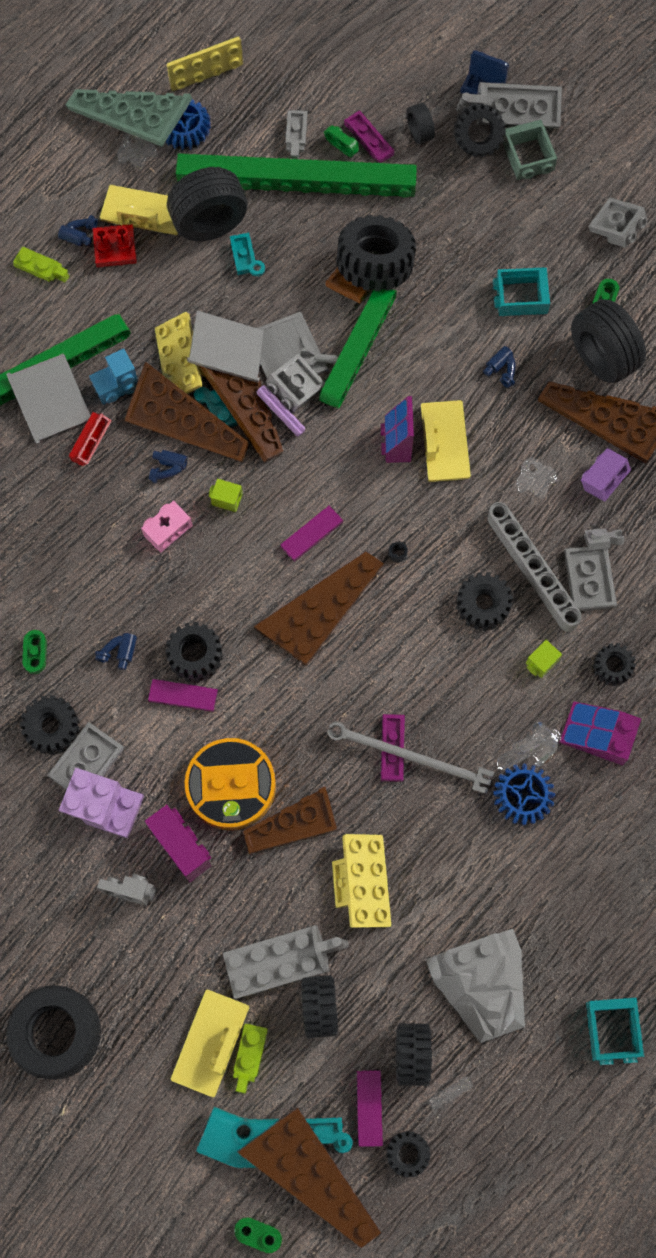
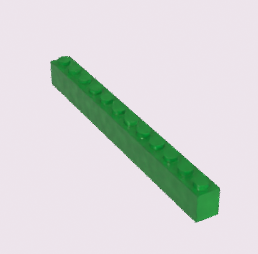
[176,153,417,198]

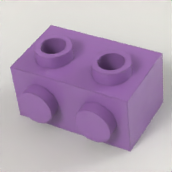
[581,448,631,502]

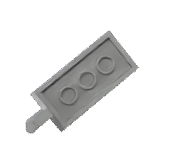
[456,83,562,129]
[223,925,349,999]

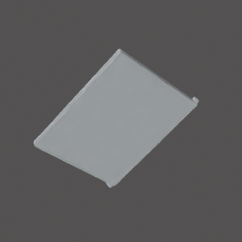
[187,310,264,382]
[257,312,328,379]
[6,354,90,444]

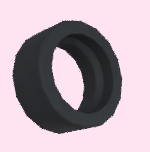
[406,102,435,144]

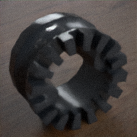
[388,541,408,563]

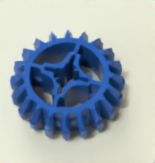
[166,99,211,150]
[493,764,555,825]

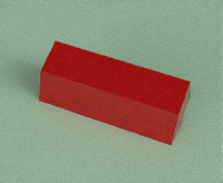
[69,412,112,466]

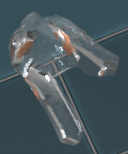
[497,722,561,771]

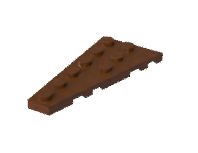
[538,381,656,464]
[254,552,383,666]

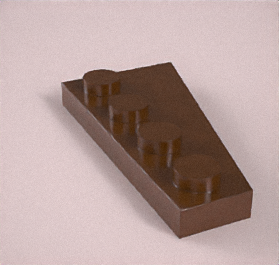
[243,786,337,855]

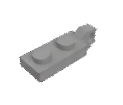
[286,110,308,159]

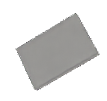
[563,547,617,611]
[47,722,125,790]

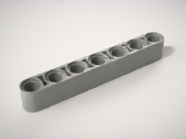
[488,502,581,632]

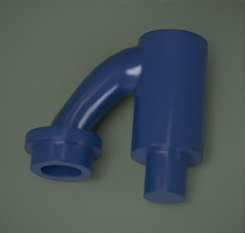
[58,215,98,246]
[483,346,516,388]
[149,450,188,484]
[94,633,137,670]

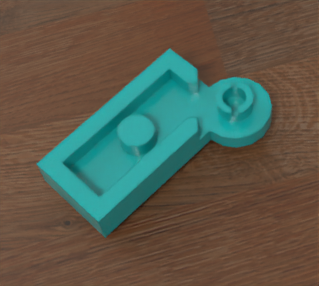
[194,387,238,428]
[306,1117,353,1153]

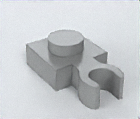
[584,529,624,550]

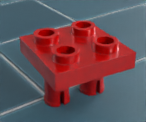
[93,224,137,268]

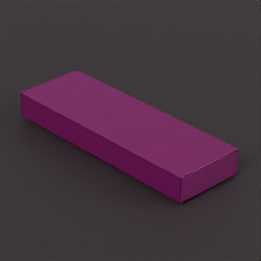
[344,110,395,163]
[280,505,343,562]
[148,679,218,712]
[381,714,405,782]
[357,1071,383,1146]

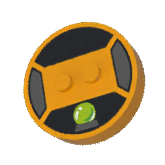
[185,738,276,830]

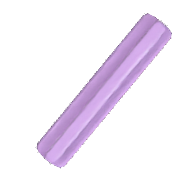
[257,385,305,437]

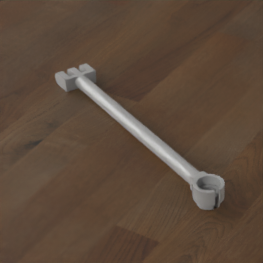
[327,721,494,793]

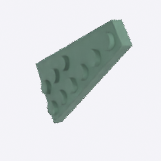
[66,89,192,146]

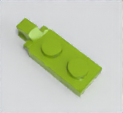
[13,246,69,283]
[233,1023,268,1093]

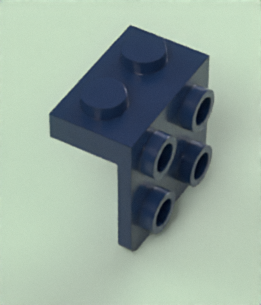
[460,50,509,94]

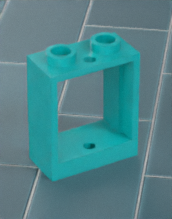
[493,267,550,316]
[586,998,644,1065]

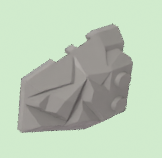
[426,929,525,1043]

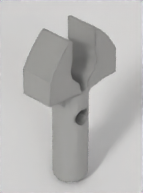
[301,346,339,369]

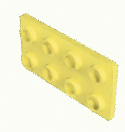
[167,37,243,91]
[100,185,178,235]
[155,312,206,393]
[421,400,471,482]
[332,834,391,928]
[171,990,249,1097]

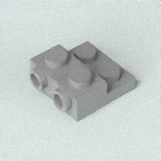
[589,198,647,248]
[265,354,325,413]
[97,874,156,906]

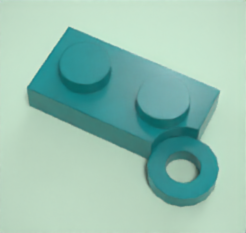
[229,233,265,277]

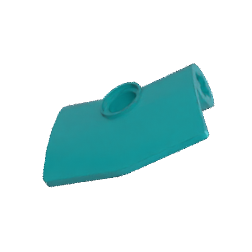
[196,1106,280,1168]

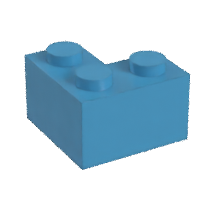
[89,349,138,405]

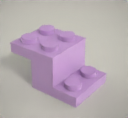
[59,768,144,838]

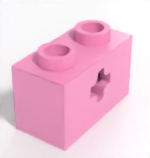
[141,501,193,553]

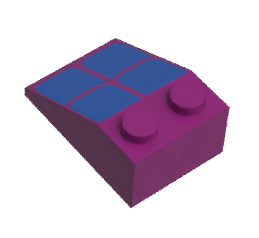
[380,396,414,463]
[559,701,641,766]

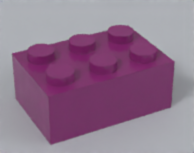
[144,804,212,883]

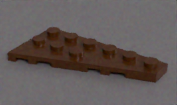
[124,361,249,462]
[198,365,283,463]
[237,1107,381,1248]

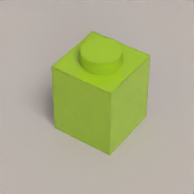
[209,479,243,512]
[526,640,562,678]

